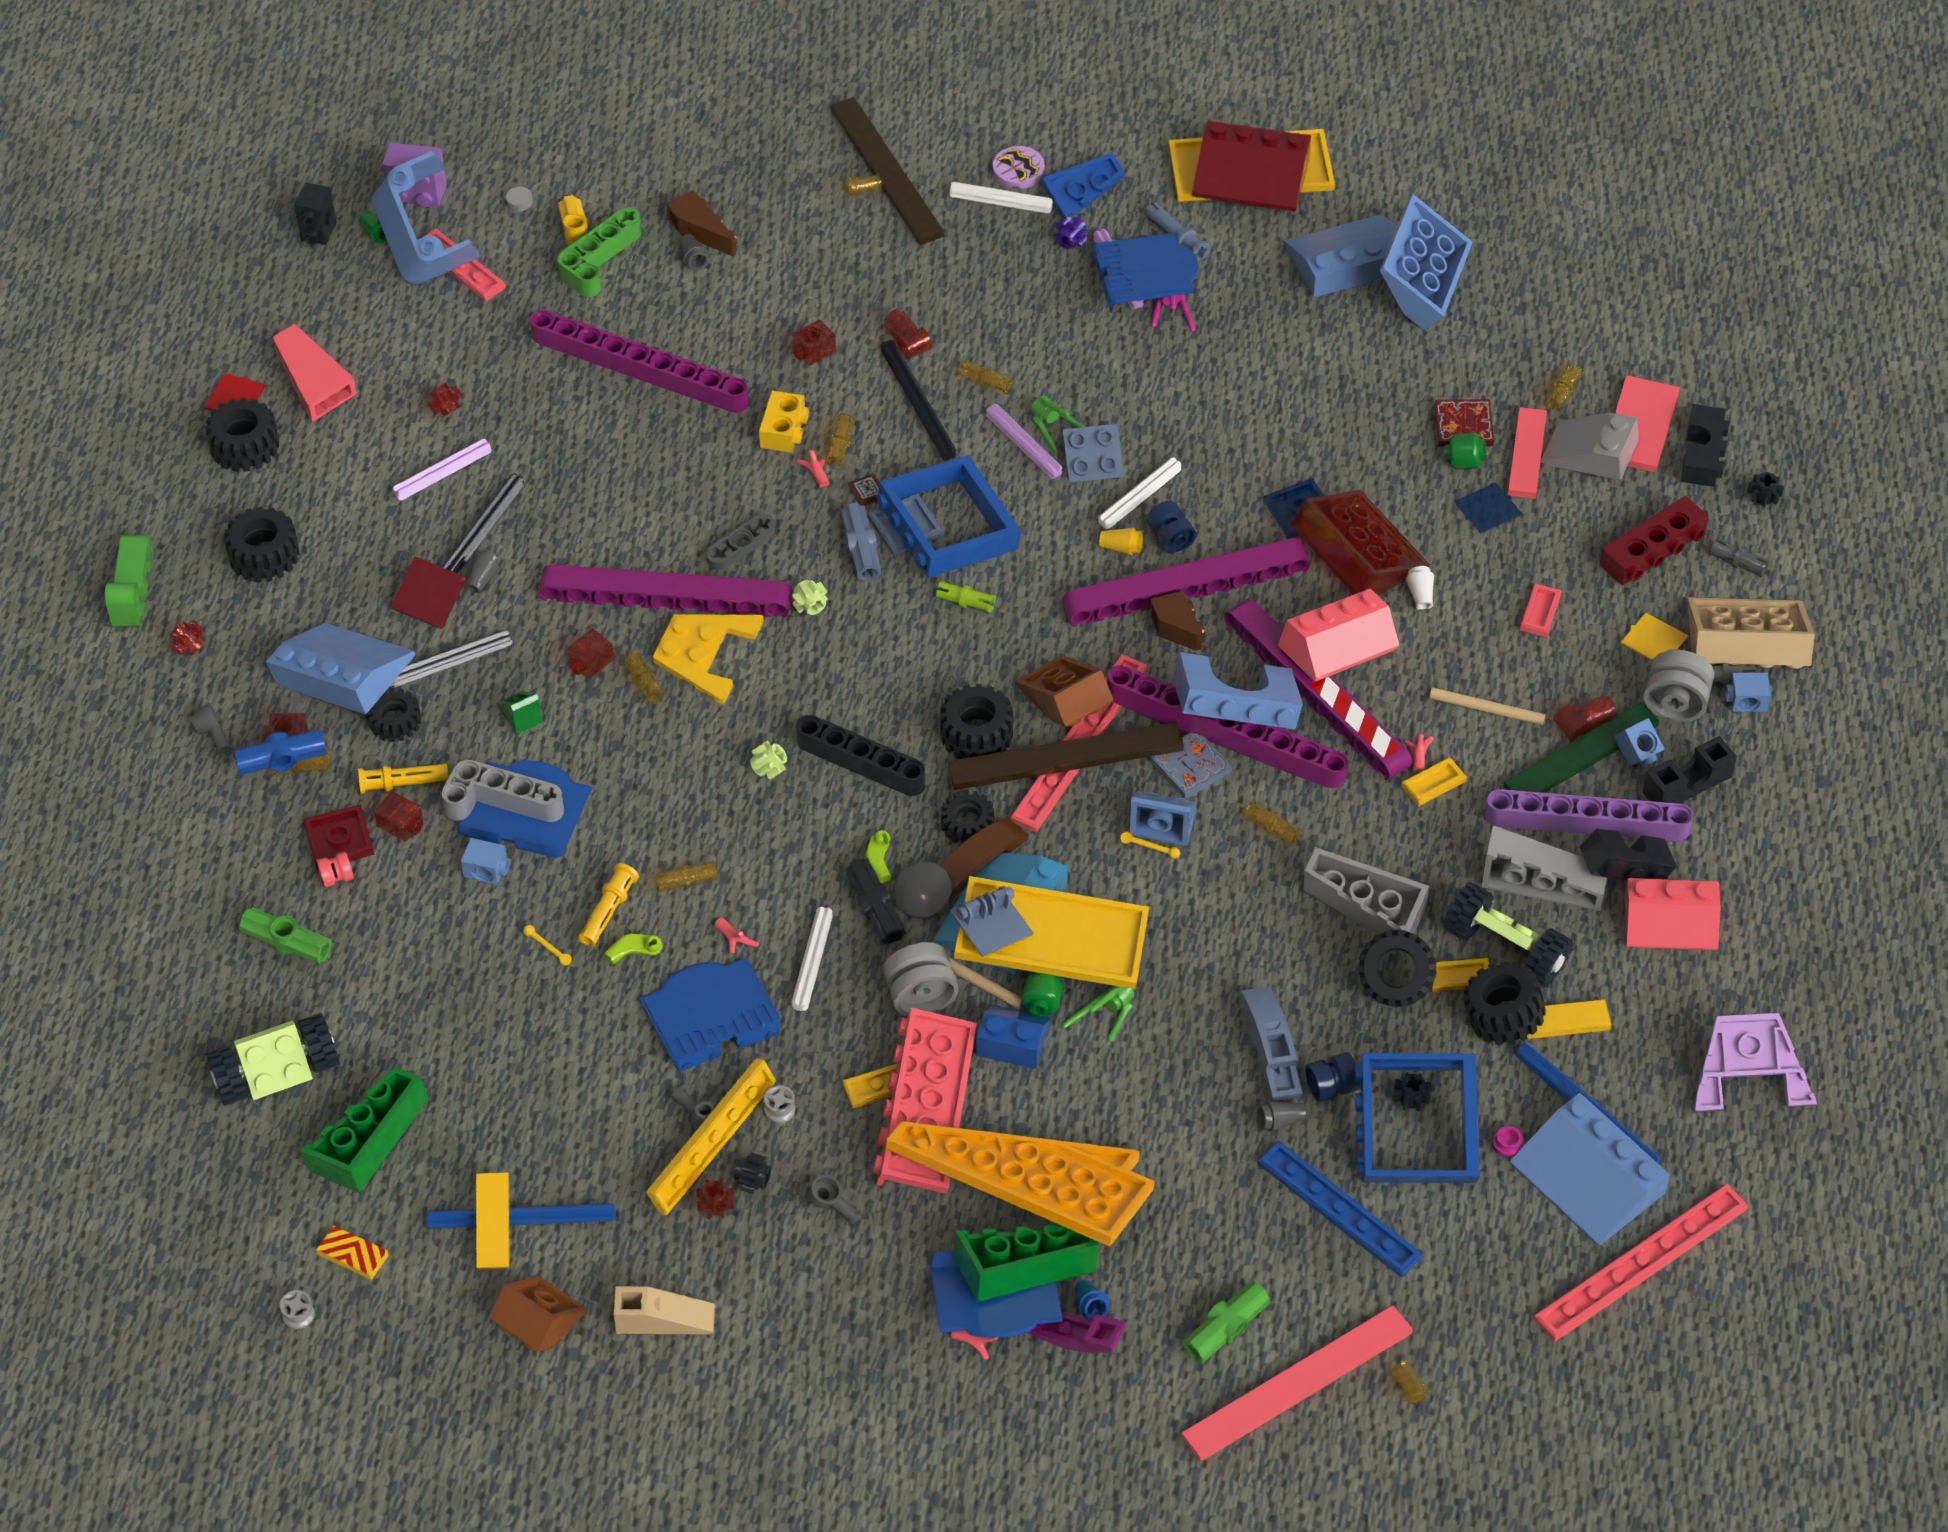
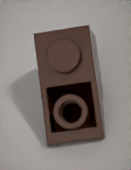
[1150,591,1205,651]

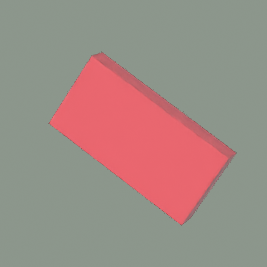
[1520,584,1562,637]

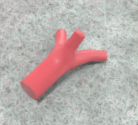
[797,450,830,488]
[1405,734,1434,772]
[715,917,759,953]
[951,1330,998,1360]

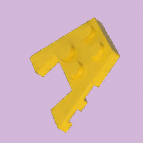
[653,614,764,705]

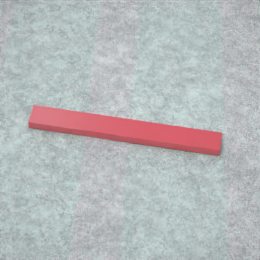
[1011,654,1147,833]
[1534,1184,1748,1342]
[1181,1305,1413,1462]

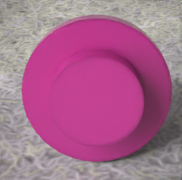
[1492,1126,1524,1157]

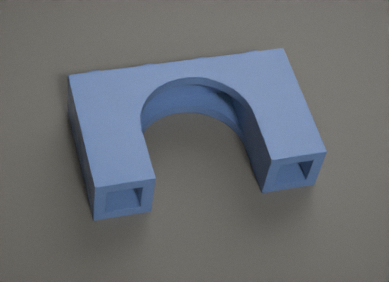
[1173,652,1303,729]

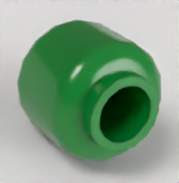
[1445,432,1487,470]
[1021,972,1064,1017]

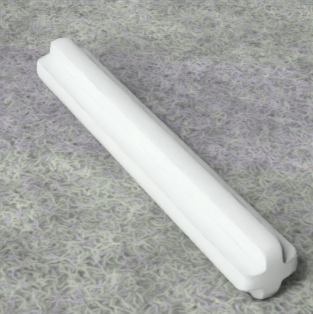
[950,182,1053,214]
[1098,458,1181,529]
[791,906,833,1011]

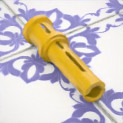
[358,763,448,794]
[578,863,639,947]

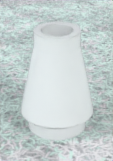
[1406,566,1434,609]

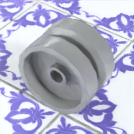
[1643,650,1715,722]
[883,942,959,1016]

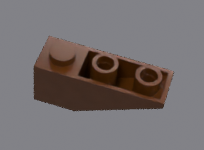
[666,190,737,256]

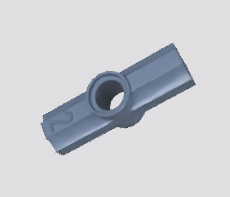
[841,503,881,582]

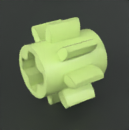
[792,580,828,615]
[750,741,787,779]

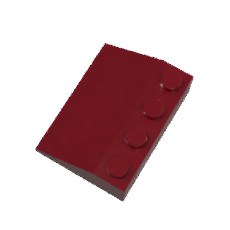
[1192,121,1311,212]

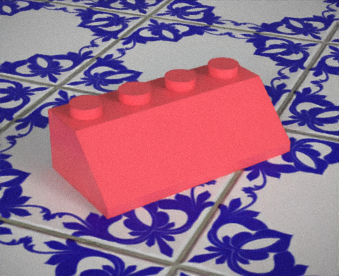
[1278,589,1399,682]

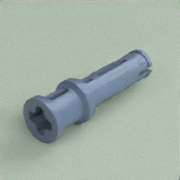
[1145,202,1211,262]

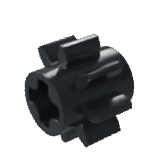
[1747,472,1784,507]
[1393,1072,1432,1112]
[733,1152,771,1194]

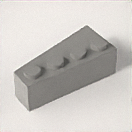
[1482,825,1607,911]
[1303,847,1429,935]

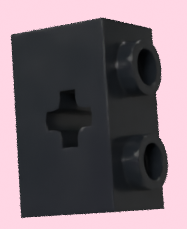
[294,182,337,245]

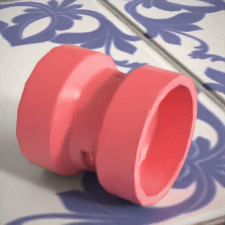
[316,851,354,888]

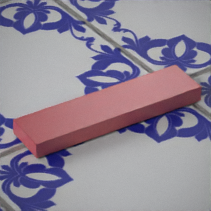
[424,229,506,302]
[1508,407,1547,499]

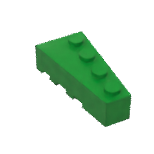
[300,1067,429,1193]
[953,1224,1099,1302]

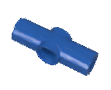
[233,729,327,775]

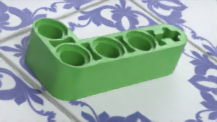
[557,207,642,297]
[105,535,153,627]

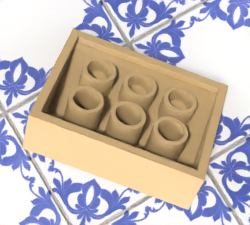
[1687,598,1815,669]

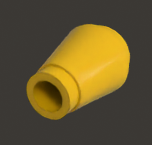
[1099,528,1143,556]

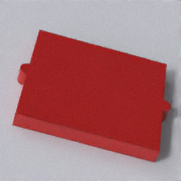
[204,373,266,411]

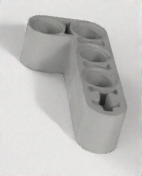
[441,760,564,822]

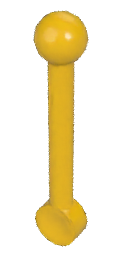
[1120,831,1180,859]
[523,925,572,965]

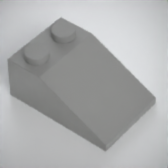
[1541,412,1639,480]

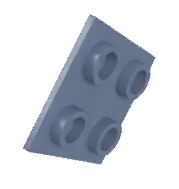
[1063,424,1124,482]
[950,886,1033,957]

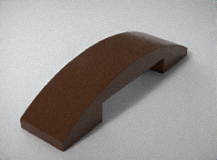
[939,818,1029,901]

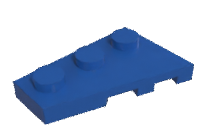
[1042,152,1124,219]

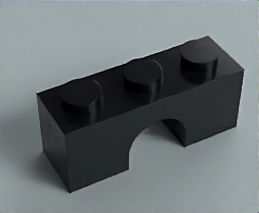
[1681,404,1730,487]
[1642,736,1737,804]
[1579,828,1677,880]

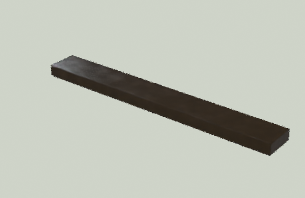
[831,97,944,245]
[948,722,1184,790]

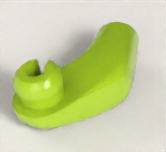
[864,830,891,883]
[603,934,662,965]

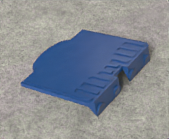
[1092,233,1198,312]
[456,760,592,858]
[639,957,781,1071]
[931,1250,1062,1338]

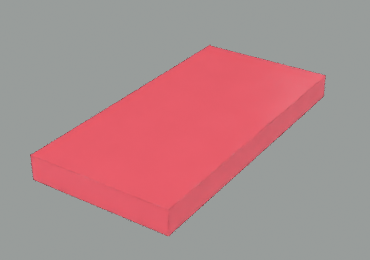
[1615,375,1680,472]

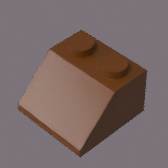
[489,1276,587,1352]

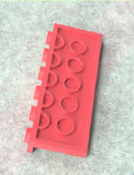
[872,1007,977,1194]

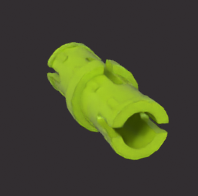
[936,581,996,613]

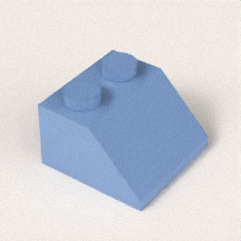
[1130,791,1196,846]

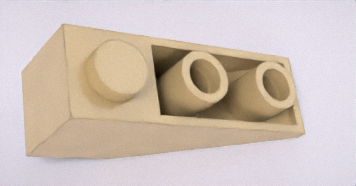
[614,1286,715,1334]

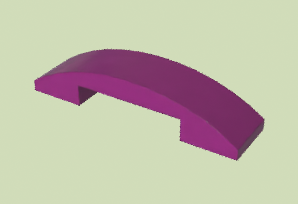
[1026,1311,1126,1353]

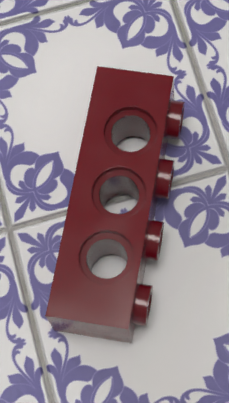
[1599,496,1708,586]

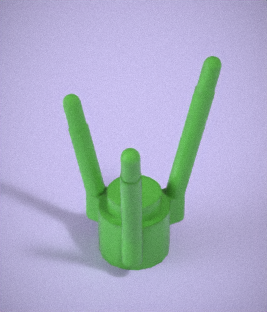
[1031,395,1085,454]
[1061,985,1135,1042]

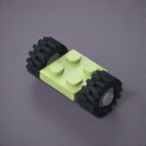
[1443,882,1574,988]
[205,1013,340,1106]

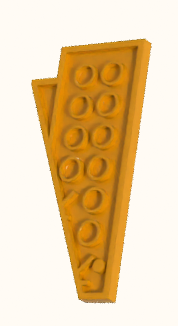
[886,1121,1155,1247]

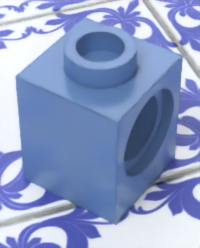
[1725,673,1771,712]
[1614,718,1665,767]
[461,838,510,884]

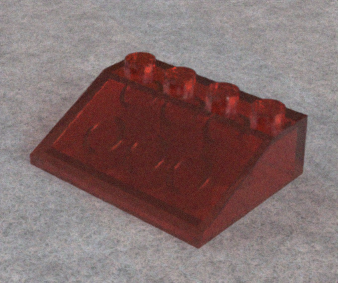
[1290,490,1430,596]

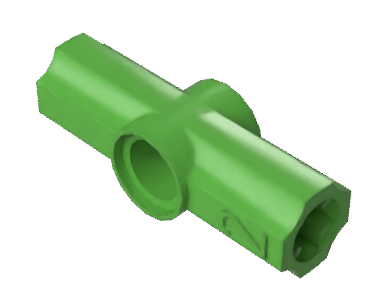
[239,907,332,964]
[1183,1281,1270,1364]

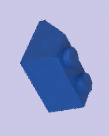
[976,1004,1052,1069]

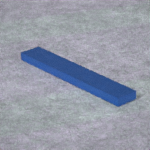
[1258,1141,1423,1278]

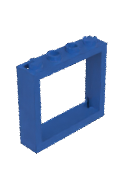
[876,455,1021,578]
[1355,1053,1480,1183]

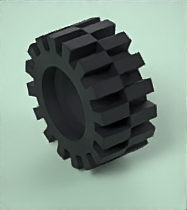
[367,688,421,742]
[941,790,994,844]

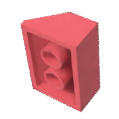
[1624,878,1721,951]

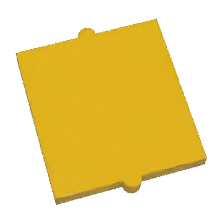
[1621,613,1689,661]

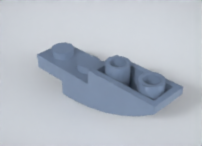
[1240,987,1302,1101]

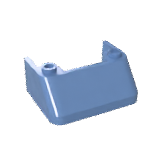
[372,150,481,284]

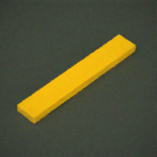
[646,1058,776,1215]

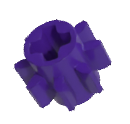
[1055,215,1088,249]

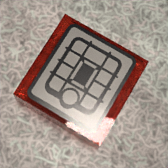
[849,474,879,506]

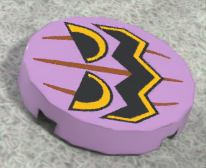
[993,146,1045,189]

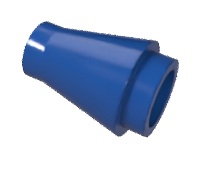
[1074,1279,1110,1320]

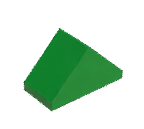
[496,691,542,734]

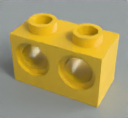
[759,391,809,453]

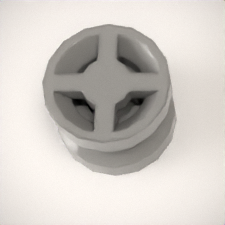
[764,1085,796,1123]
[279,1290,315,1329]

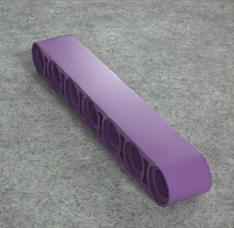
[1485,789,1693,841]

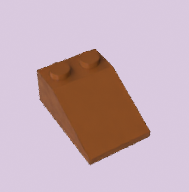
[1015,655,1113,727]

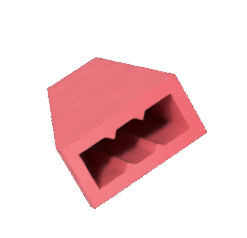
[273,324,357,422]

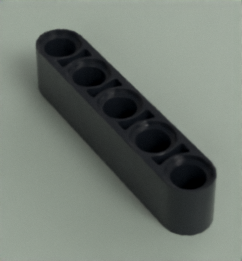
[796,715,925,796]

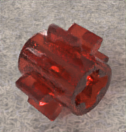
[427,383,463,417]
[169,620,205,656]
[696,1179,735,1219]

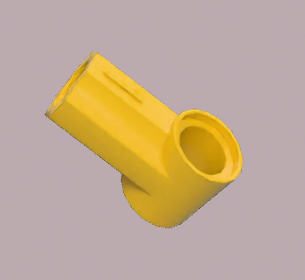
[558,195,588,246]

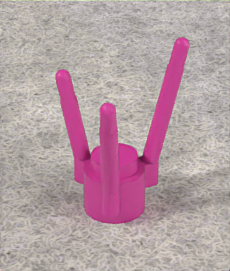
[1151,294,1195,331]

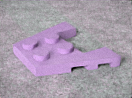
[1693,1013,1817,1112]

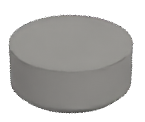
[506,187,533,211]

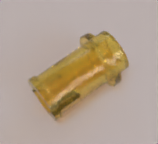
[847,174,882,197]
[1391,1361,1428,1404]

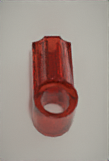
[884,308,932,360]
[1554,695,1617,742]

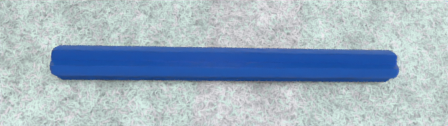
[1516,1042,1660,1164]
[426,1204,616,1229]

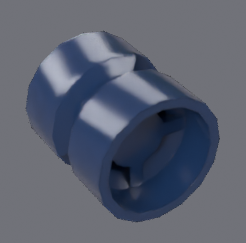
[1146,501,1197,554]
[1305,1052,1361,1103]

